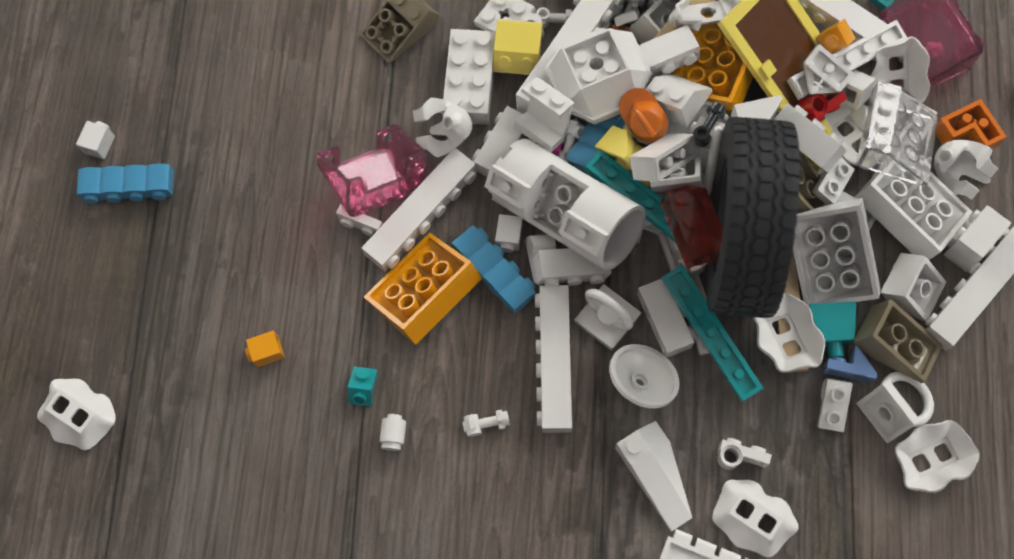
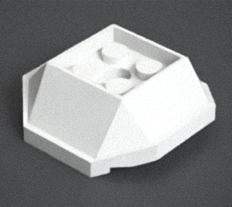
[545,28,651,125]

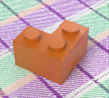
[932,99,1007,150]

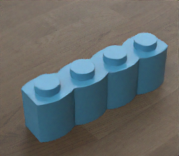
[566,114,625,176]
[77,164,174,204]
[452,225,536,315]

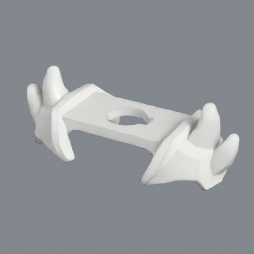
[668,0,741,31]

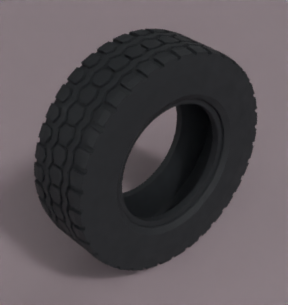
[706,117,800,318]

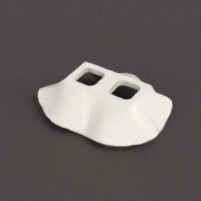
[871,37,930,113]
[825,103,893,170]
[753,294,825,373]
[37,378,115,450]
[895,420,979,493]
[713,480,799,557]

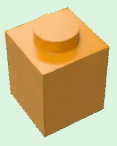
[817,19,856,54]
[245,330,285,367]

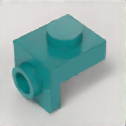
[347,366,378,406]

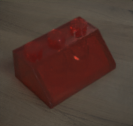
[660,185,723,269]

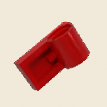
[796,91,847,122]

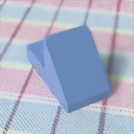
[822,346,877,384]

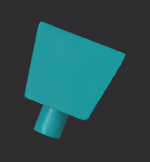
[808,302,856,359]

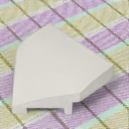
[803,44,855,95]

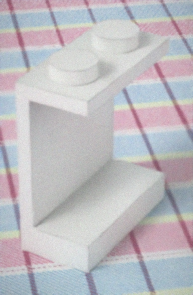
[514,77,574,152]

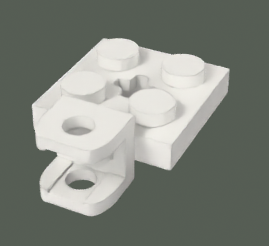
[474,0,545,37]

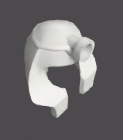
[413,98,472,157]
[934,140,998,200]

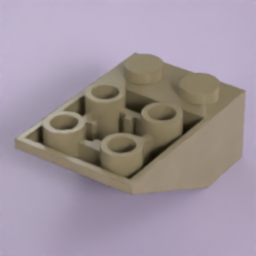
[360,0,440,63]

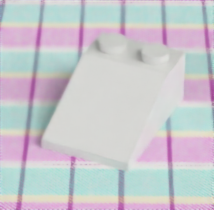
[650,153,703,196]

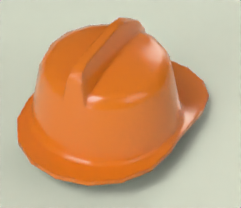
[619,88,668,142]

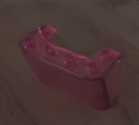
[878,0,984,88]
[317,124,427,217]

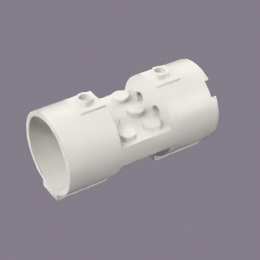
[484,139,646,271]

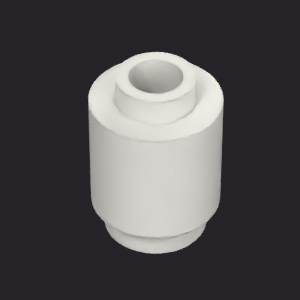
[379,414,406,451]

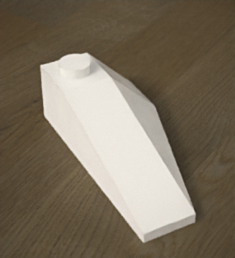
[615,421,692,532]

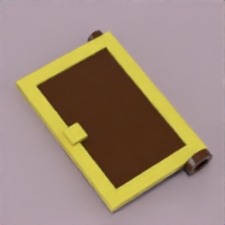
[717,0,833,112]

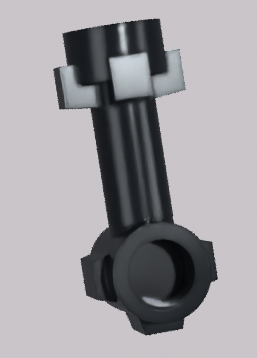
[693,102,726,147]

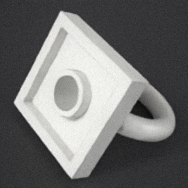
[574,284,641,351]
[856,371,934,444]

